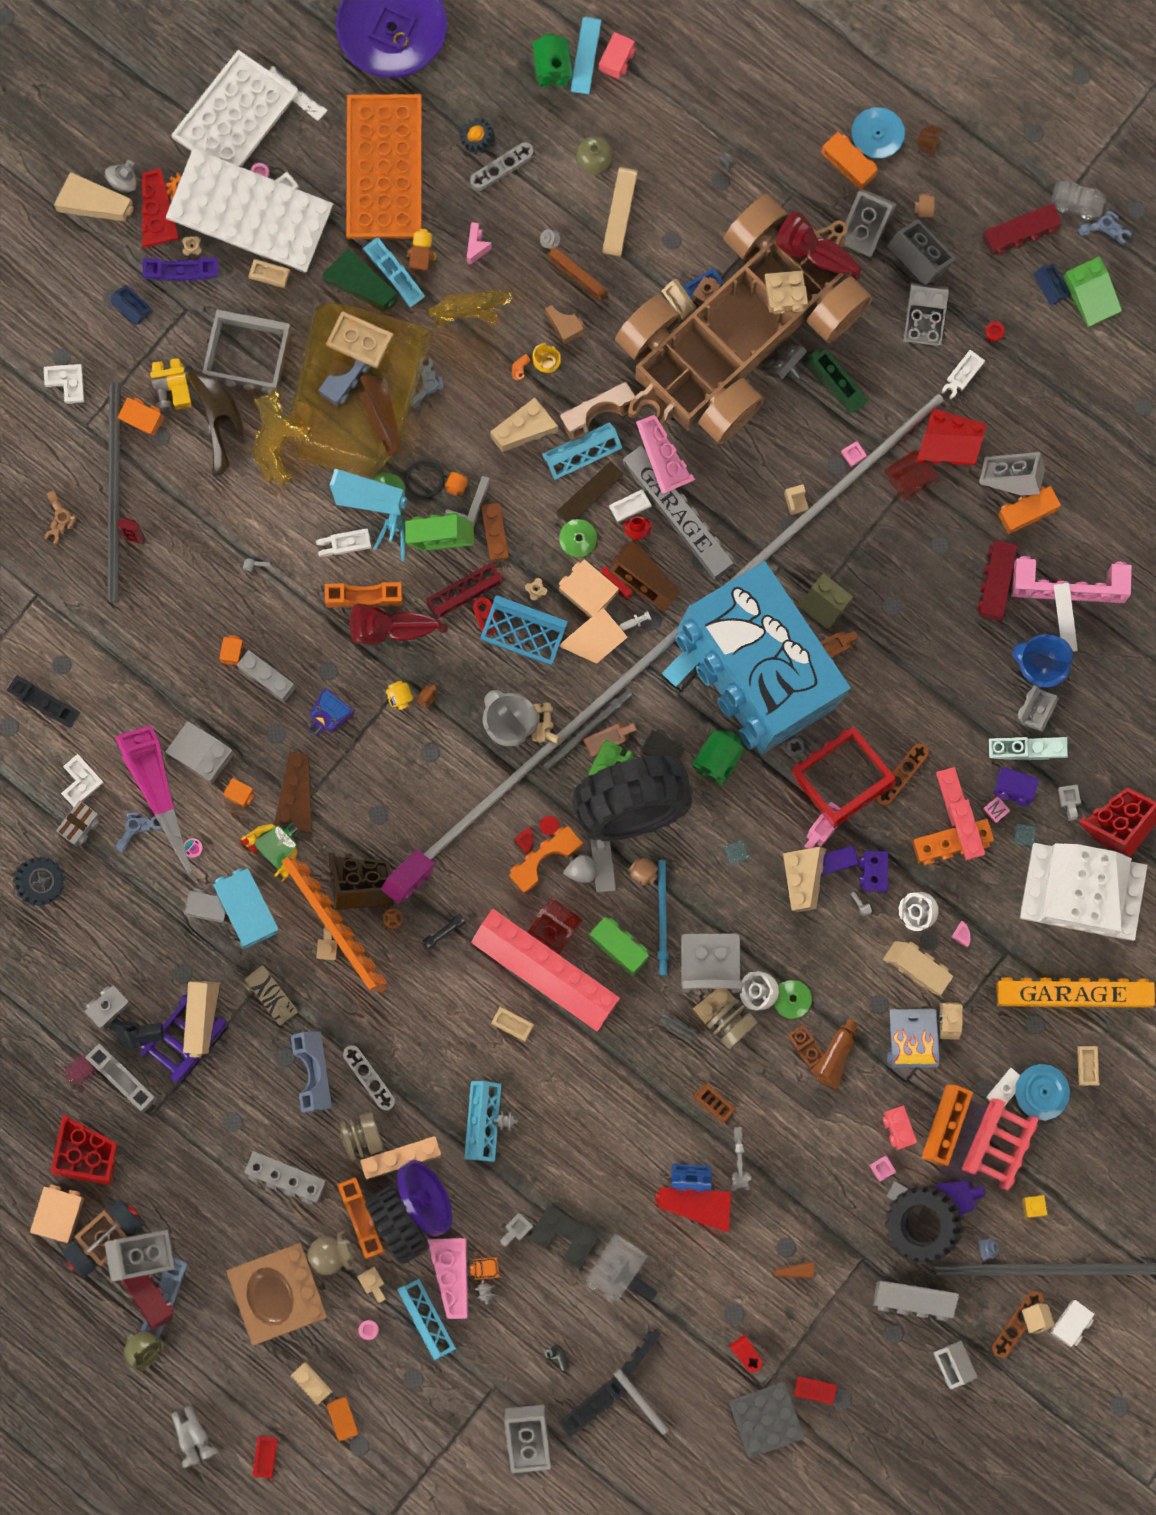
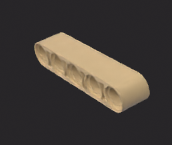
[602,167,638,257]

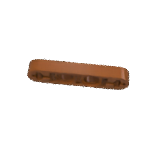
[547,247,608,301]
[876,743,929,806]
[991,1291,1044,1358]

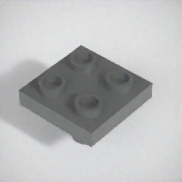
[760,342,807,380]

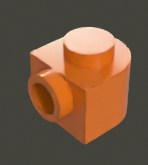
[445,472,468,496]

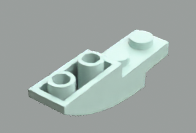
[989,737,1068,760]

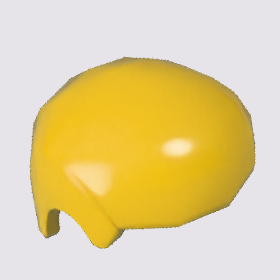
[533,343,561,373]

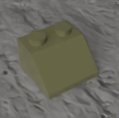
[798,573,853,630]

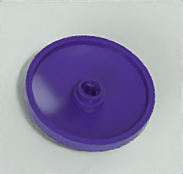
[398,1160,452,1236]

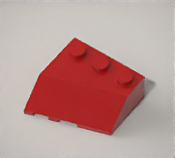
[917,408,987,466]
[1078,788,1156,857]
[50,1114,117,1186]

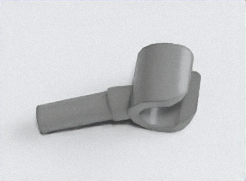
[243,559,270,571]
[851,892,872,916]

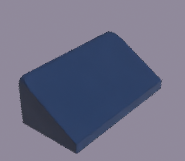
[1034,263,1071,305]
[111,285,153,325]

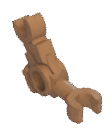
[44,491,77,545]

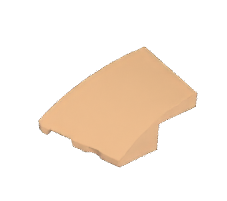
[559,608,627,664]

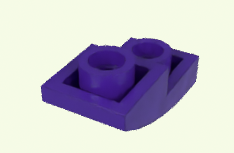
[821,846,860,876]

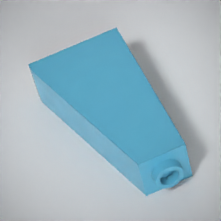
[330,469,407,515]

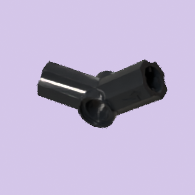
[109,1019,165,1049]

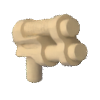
[531,703,561,744]

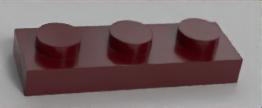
[117,518,145,544]

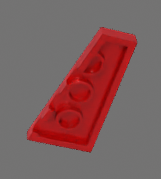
[142,168,179,249]

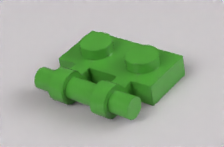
[588,739,634,775]

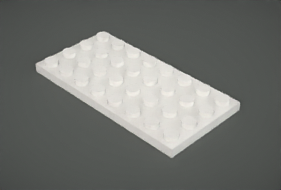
[166,149,333,273]

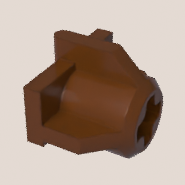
[917,125,942,156]

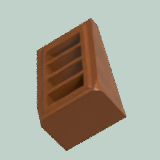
[416,684,438,709]
[692,1083,736,1124]
[773,1262,814,1278]

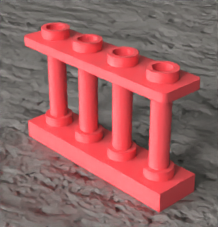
[961,1098,1038,1190]

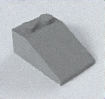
[844,189,896,257]
[979,452,1045,495]
[165,721,234,784]
[105,1230,174,1281]
[504,1405,551,1473]

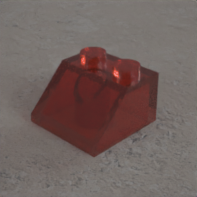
[884,450,938,501]
[527,897,583,955]

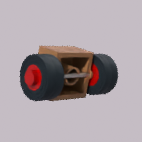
[62,1199,143,1277]

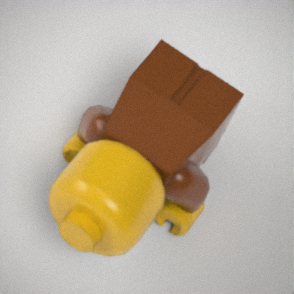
[407,229,436,272]

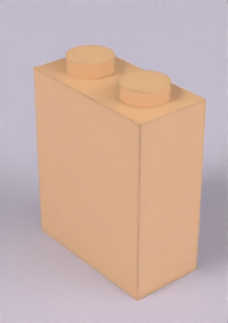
[559,559,619,618]
[30,1184,84,1244]

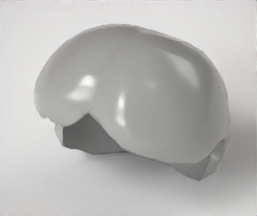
[483,690,538,747]

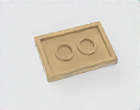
[326,311,393,369]

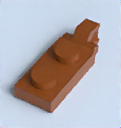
[820,631,858,658]
[583,722,637,757]

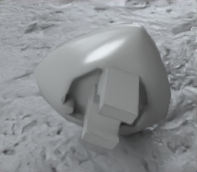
[105,159,136,192]
[563,854,596,883]

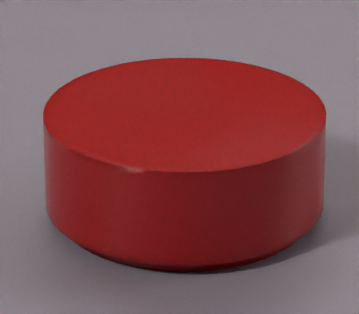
[985,322,1005,342]
[540,816,559,836]

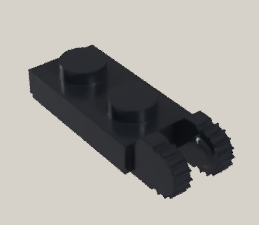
[621,1329,661,1376]

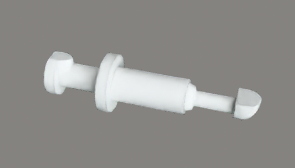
[620,611,652,631]

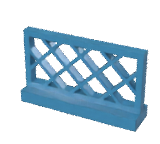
[480,595,568,666]

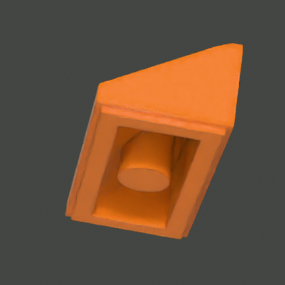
[326,1397,359,1441]

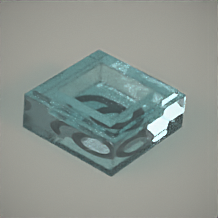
[1013,823,1036,847]
[724,840,748,865]

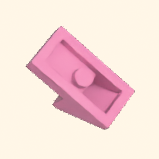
[467,222,492,264]

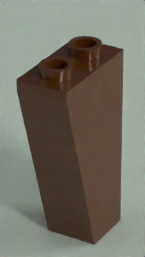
[609,539,680,613]

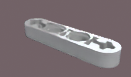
[470,143,533,191]
[343,1046,395,1111]

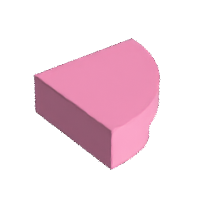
[951,921,971,948]

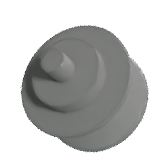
[540,229,560,249]
[494,1111,518,1131]
[475,1280,496,1304]

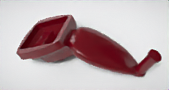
[776,211,861,280]
[350,604,448,645]

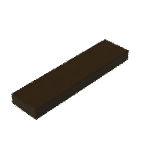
[556,461,624,523]

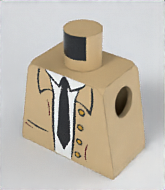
[939,1002,962,1040]

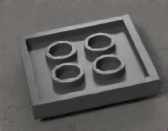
[728,1381,805,1459]

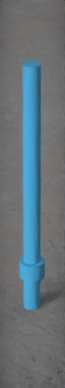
[657,860,669,976]

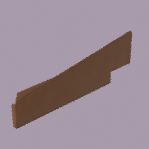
[359,375,402,457]

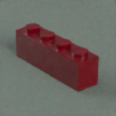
[983,203,1062,256]
[976,540,1017,622]
[119,1274,174,1331]

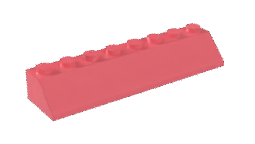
[471,909,620,1032]

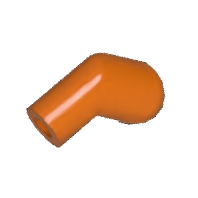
[512,354,531,380]

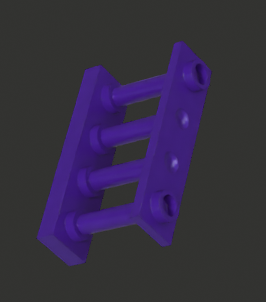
[140,994,228,1084]

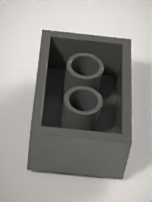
[887,219,956,286]

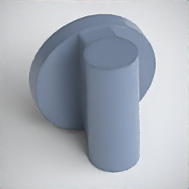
[978,1238,999,1260]

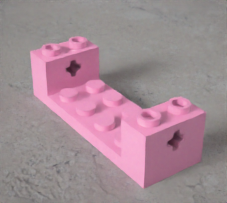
[1011,556,1132,603]

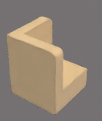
[784,484,808,515]
[1022,1304,1055,1333]

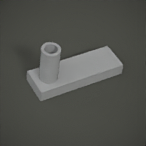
[444,476,490,525]

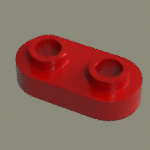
[473,597,498,635]

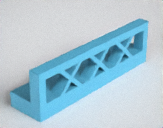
[542,422,622,480]
[464,1081,501,1162]
[397,1279,456,1360]

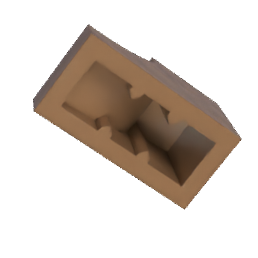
[545,305,585,345]

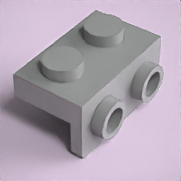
[1018,685,1059,732]

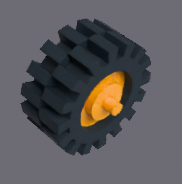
[459,117,495,155]

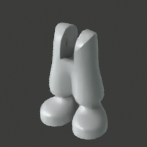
[172,1406,218,1468]

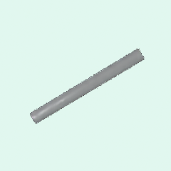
[613,1369,668,1435]

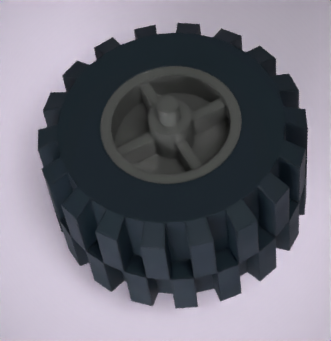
[13,857,65,906]

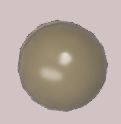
[307,1230,355,1276]

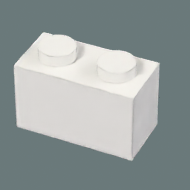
[1050,1300,1094,1347]

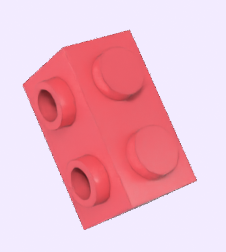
[599,32,636,79]
[882,1106,917,1150]

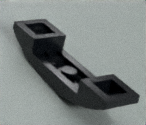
[6,675,81,729]
[558,1376,628,1438]

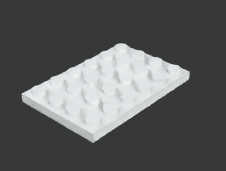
[171,50,298,167]

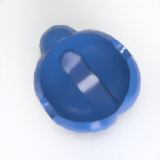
[1013,634,1073,687]

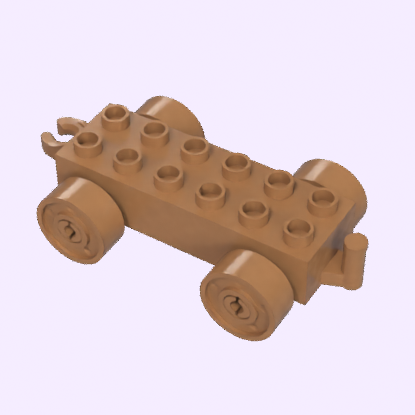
[615,194,873,445]

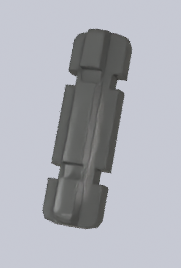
[660,1013,696,1040]

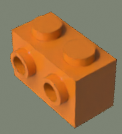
[117,397,165,437]

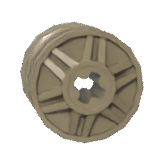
[707,998,759,1050]
[340,1112,384,1161]

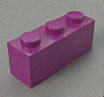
[381,849,435,904]

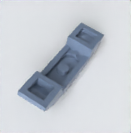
[141,1257,188,1338]

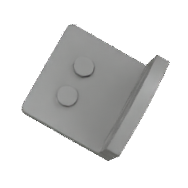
[681,934,742,993]

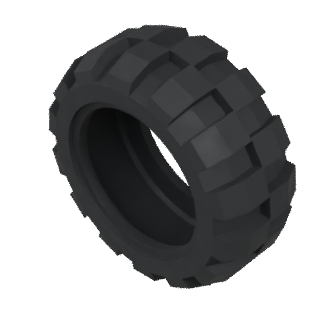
[572,755,693,841]

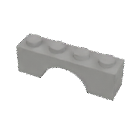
[85,1044,157,1113]

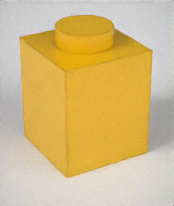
[1022,1195,1047,1218]

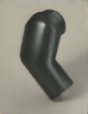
[545,1346,570,1371]

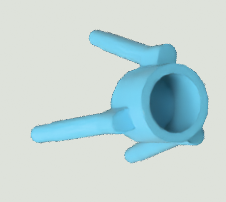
[373,514,405,561]

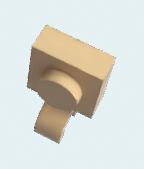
[316,926,337,960]
[357,1267,386,1303]

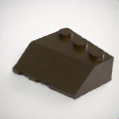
[329,852,394,910]

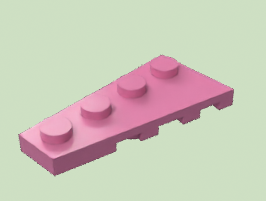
[636,415,695,493]
[427,1238,468,1319]

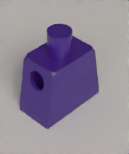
[936,1181,986,1214]

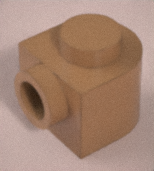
[915,194,934,217]

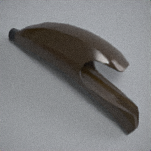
[184,366,244,476]

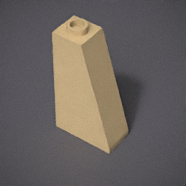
[54,172,134,221]
[183,981,220,1057]

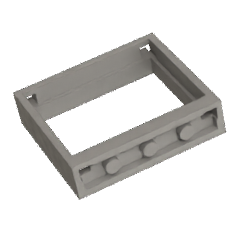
[202,310,292,394]

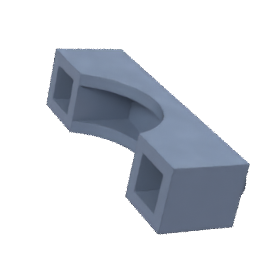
[318,359,371,408]
[291,1031,332,1113]

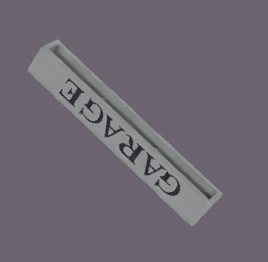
[623,446,734,581]

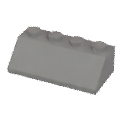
[873,1281,959,1321]

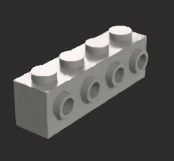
[244,1151,327,1205]

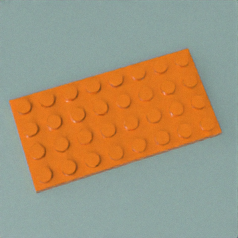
[346,94,422,239]
[281,857,388,993]

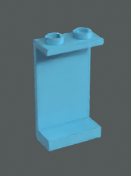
[212,868,279,950]

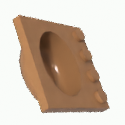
[226,1243,328,1346]

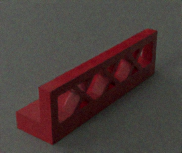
[426,563,503,619]

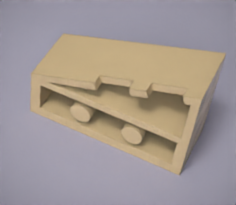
[490,398,558,452]
[783,847,826,912]
[883,941,953,995]

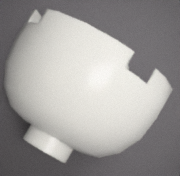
[899,892,939,931]
[740,971,779,1010]

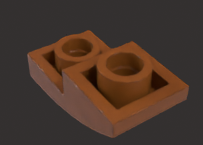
[787,1024,824,1070]

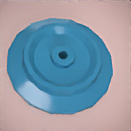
[851,107,905,159]
[1015,1064,1070,1121]

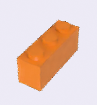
[821,132,878,190]
[998,486,1061,535]

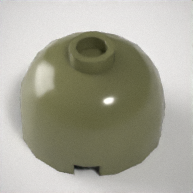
[576,136,613,175]
[124,1331,165,1371]

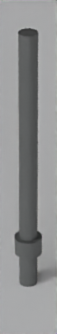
[543,689,633,771]

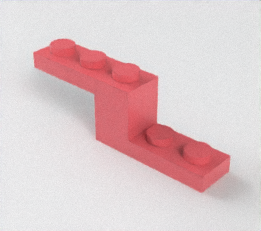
[936,767,985,861]

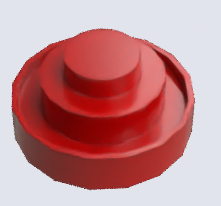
[624,517,652,540]

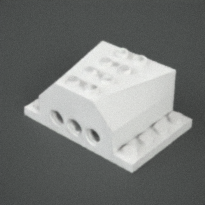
[1019,843,1147,941]

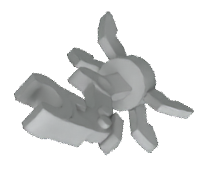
[731,1127,751,1191]

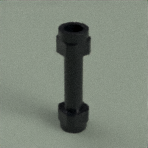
[423,913,466,950]

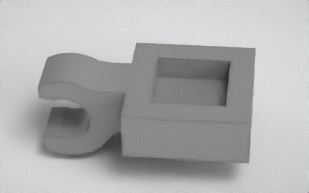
[1058,785,1081,821]
[500,1213,533,1247]

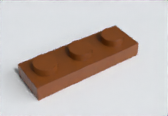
[481,502,509,562]

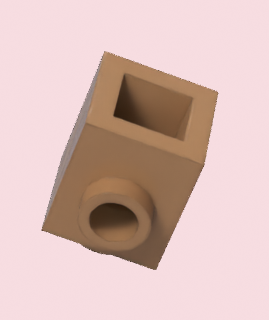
[692,276,720,306]

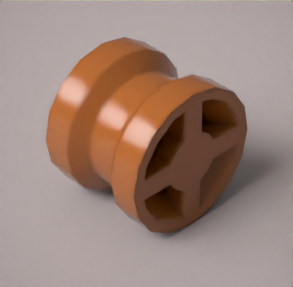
[383,909,403,930]

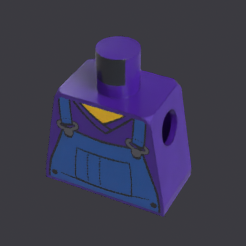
[308,688,354,736]

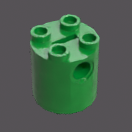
[532,33,573,88]
[692,730,745,786]

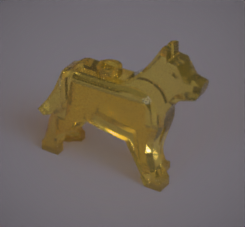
[428,289,511,326]
[251,389,313,486]

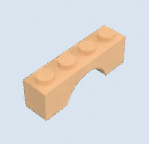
[360,1136,442,1180]

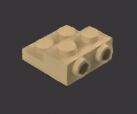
[765,270,808,314]

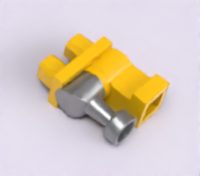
[150,358,192,412]

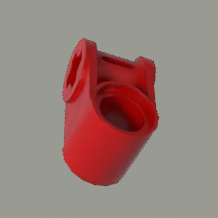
[728,1334,762,1372]

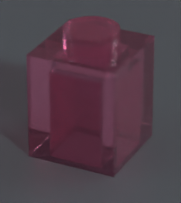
[64,1054,97,1086]

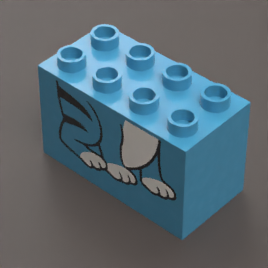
[675,561,851,755]

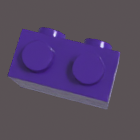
[992,767,1039,806]
[859,851,888,893]

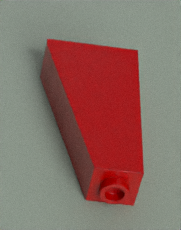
[655,1187,731,1232]

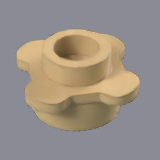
[182,236,201,255]
[525,578,547,600]

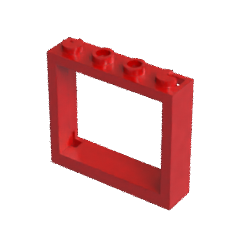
[792,726,896,828]

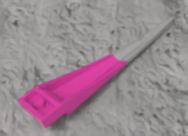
[115,725,191,874]

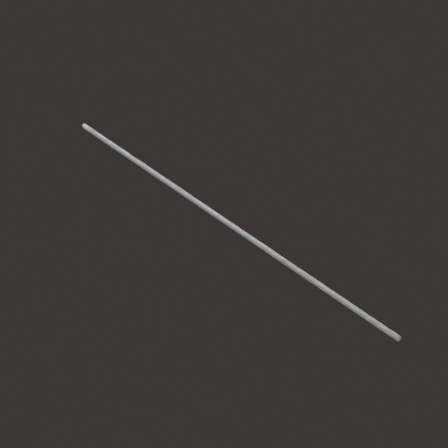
[424,394,944,860]

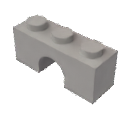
[237,650,296,703]

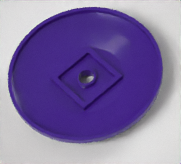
[336,0,447,78]

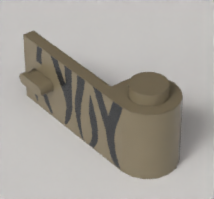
[243,965,298,1026]

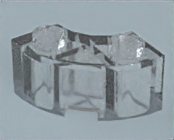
[1050,181,1106,220]

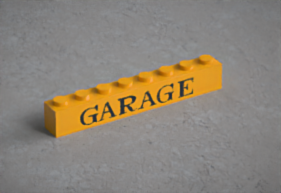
[996,978,1155,1008]

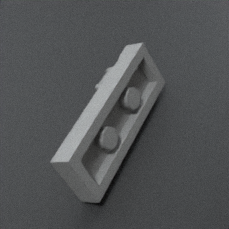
[590,839,616,893]

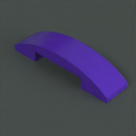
[142,258,218,281]

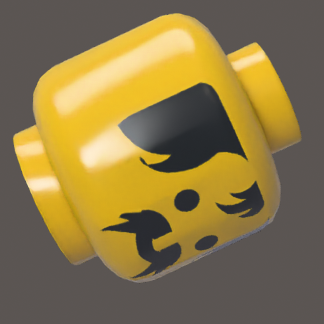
[385,680,413,710]

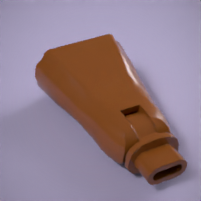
[811,1019,858,1089]

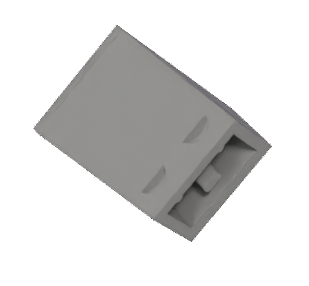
[904,282,949,346]

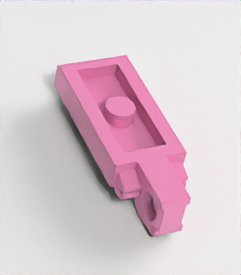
[804,802,841,849]

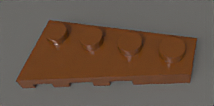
[274,751,312,834]

